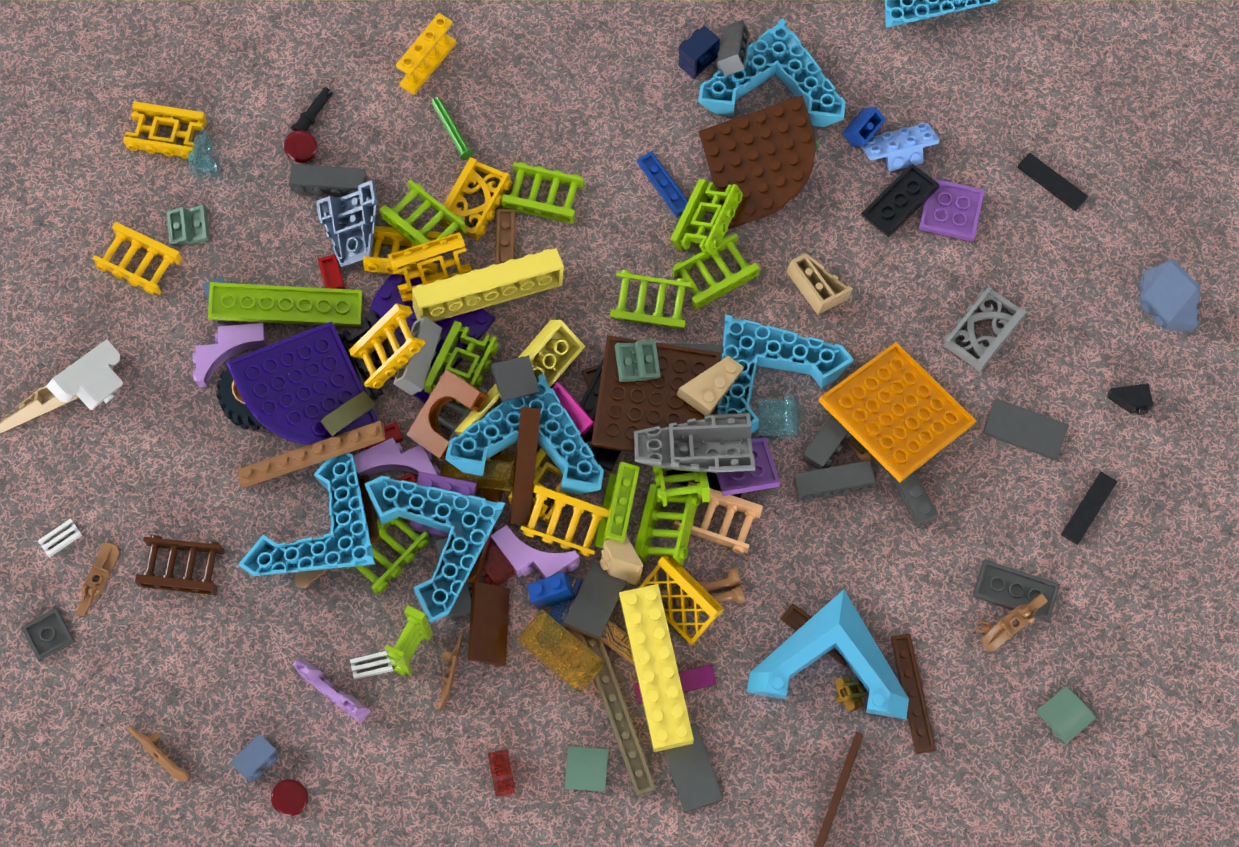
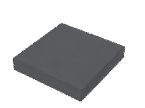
[491,355,539,402]
[21,608,75,662]

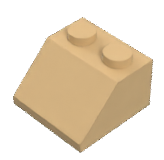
[600,535,643,585]

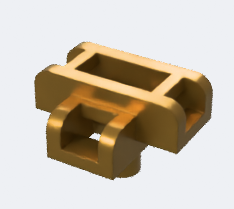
[834,676,867,712]

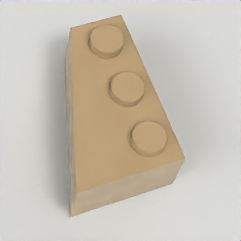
[786,253,853,315]
[677,356,744,416]

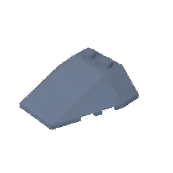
[316,180,377,268]
[1139,259,1200,332]

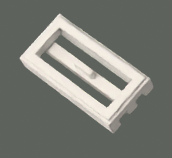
[38,518,82,558]
[350,651,393,680]

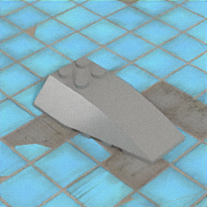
[634,413,755,472]

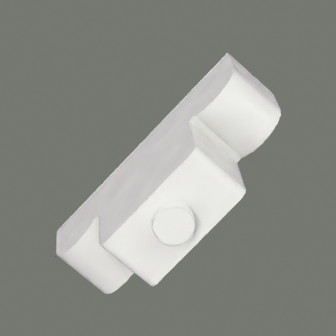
[46,339,123,410]

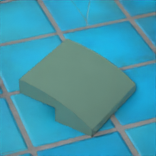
[167,205,210,246]
[614,340,661,382]
[1036,686,1096,744]
[565,745,609,792]

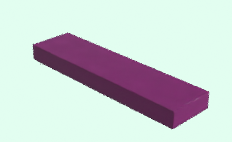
[634,664,716,704]

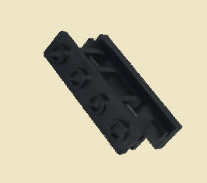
[338,310,397,400]

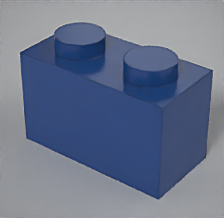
[842,107,886,147]
[527,572,575,610]

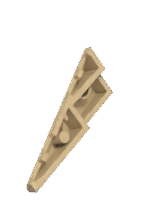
[0,364,79,433]

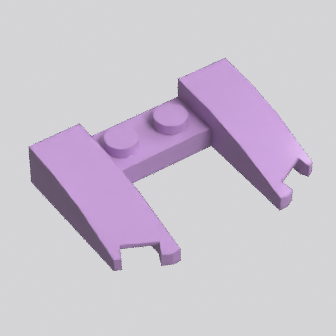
[293,659,371,723]

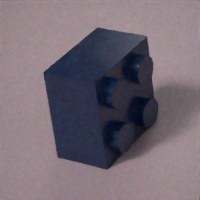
[679,25,720,79]

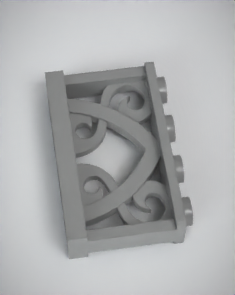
[943,286,1027,373]

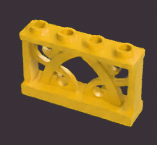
[438,157,512,241]

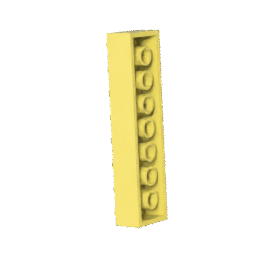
[412,248,564,322]
[455,320,585,459]
[619,584,694,752]

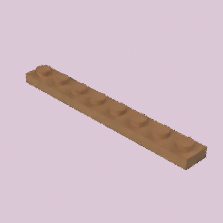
[238,421,386,488]

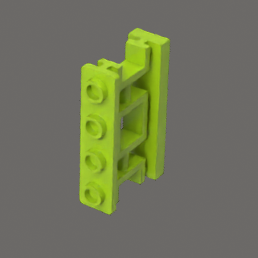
[670,179,743,255]
[424,321,499,408]

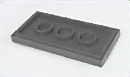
[983,398,1069,461]
[972,559,1060,622]
[563,561,627,640]
[663,723,723,813]

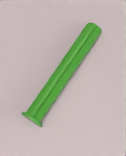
[432,97,474,160]

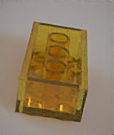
[516,609,606,693]

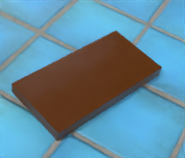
[468,582,510,666]

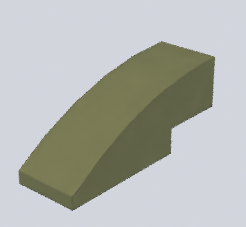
[321,391,376,437]

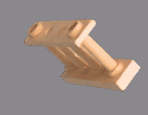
[674,481,763,554]

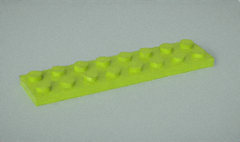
[208,282,362,327]

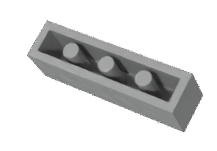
[393,316,442,395]

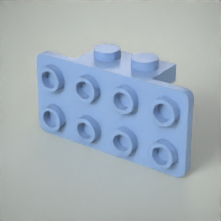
[861,123,939,172]

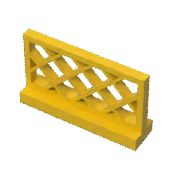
[639,556,725,645]

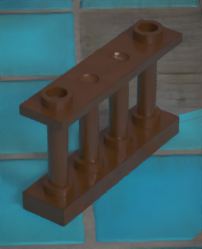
[135,535,225,595]

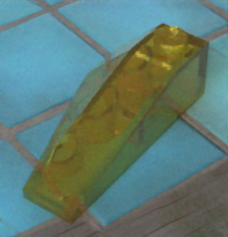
[440,454,516,491]

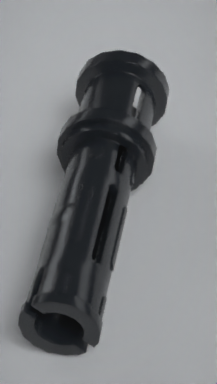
[291,87,333,131]

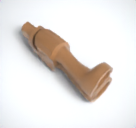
[674,567,745,608]

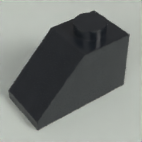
[1107,383,1153,415]

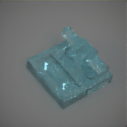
[187,130,217,179]
[758,395,798,438]

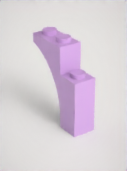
[193,323,267,387]
[354,438,441,477]
[491,525,580,578]

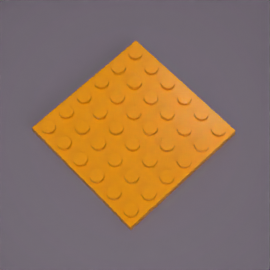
[818,342,977,482]

